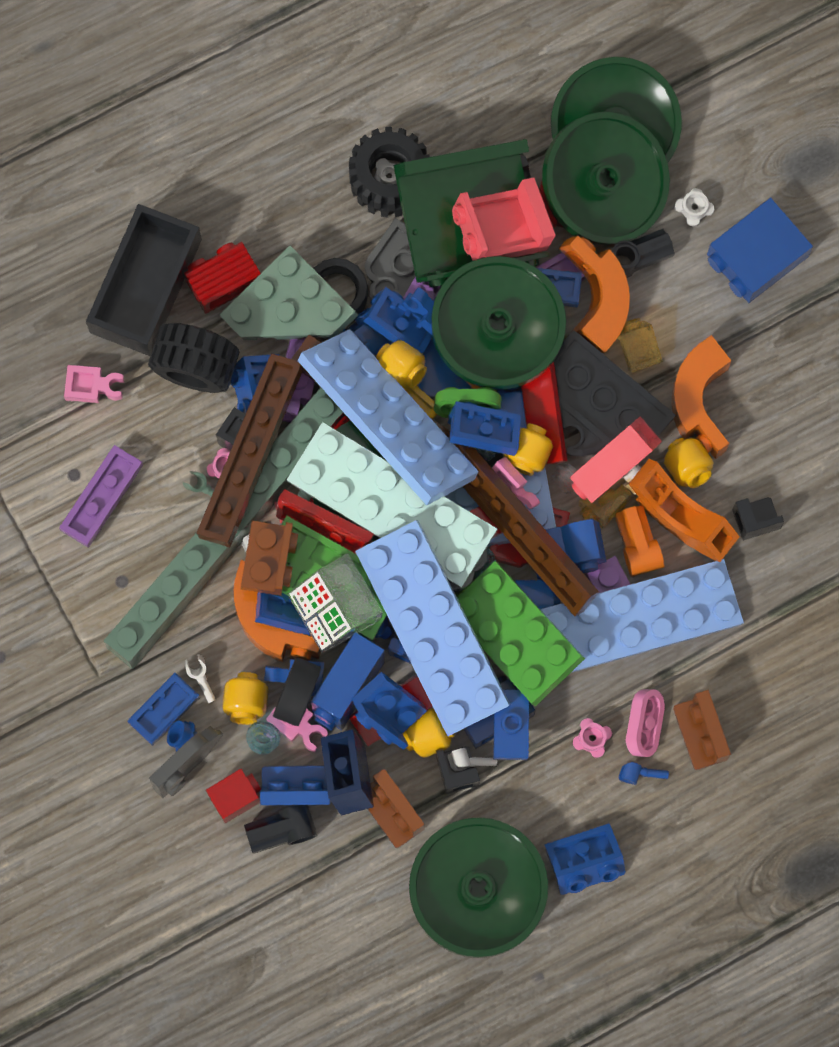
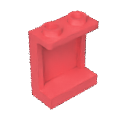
[452,178,556,261]

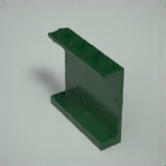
[393,139,550,288]

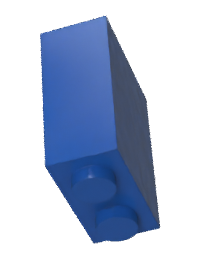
[707,197,813,303]
[311,632,385,731]

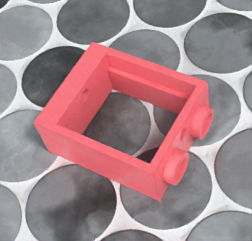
[570,416,662,503]

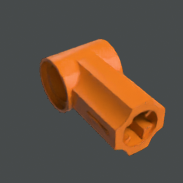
[615,506,664,577]

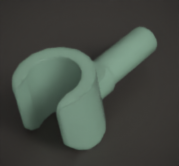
[182,471,215,497]

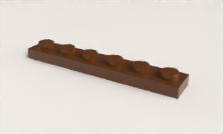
[196,353,304,548]
[458,445,599,617]

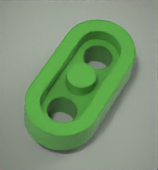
[434,387,502,418]

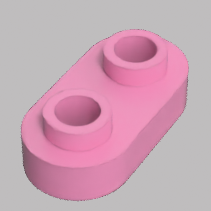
[625,689,665,757]

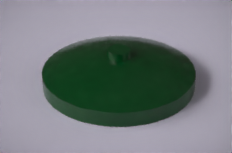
[550,57,682,163]
[542,112,670,245]
[431,256,566,389]
[409,818,548,958]

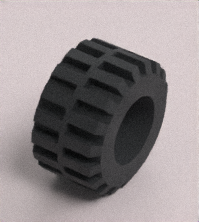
[349,127,430,218]
[148,323,240,393]

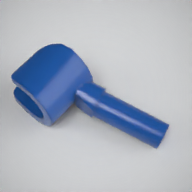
[619,762,669,785]

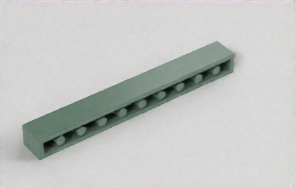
[104,388,348,669]

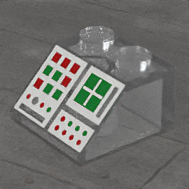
[287,553,383,653]

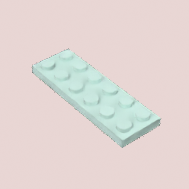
[287,422,497,588]

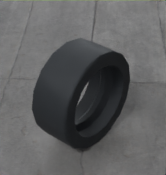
[313,258,368,314]
[273,657,321,726]

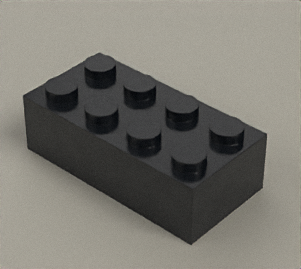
[86,204,202,356]

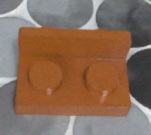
[241,520,298,596]
[673,690,731,770]
[368,769,425,848]

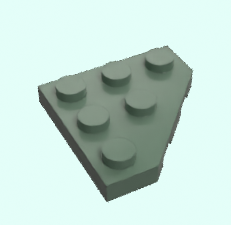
[219,246,358,340]

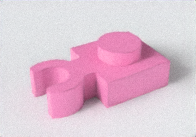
[64,365,124,403]
[492,457,540,513]
[266,707,328,752]

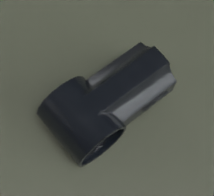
[612,229,675,278]
[244,805,318,854]

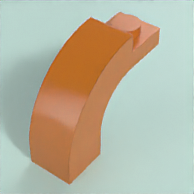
[558,236,630,353]
[671,335,731,459]
[629,459,740,562]
[234,560,322,662]

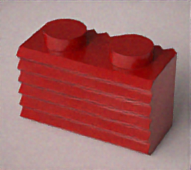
[184,242,261,314]

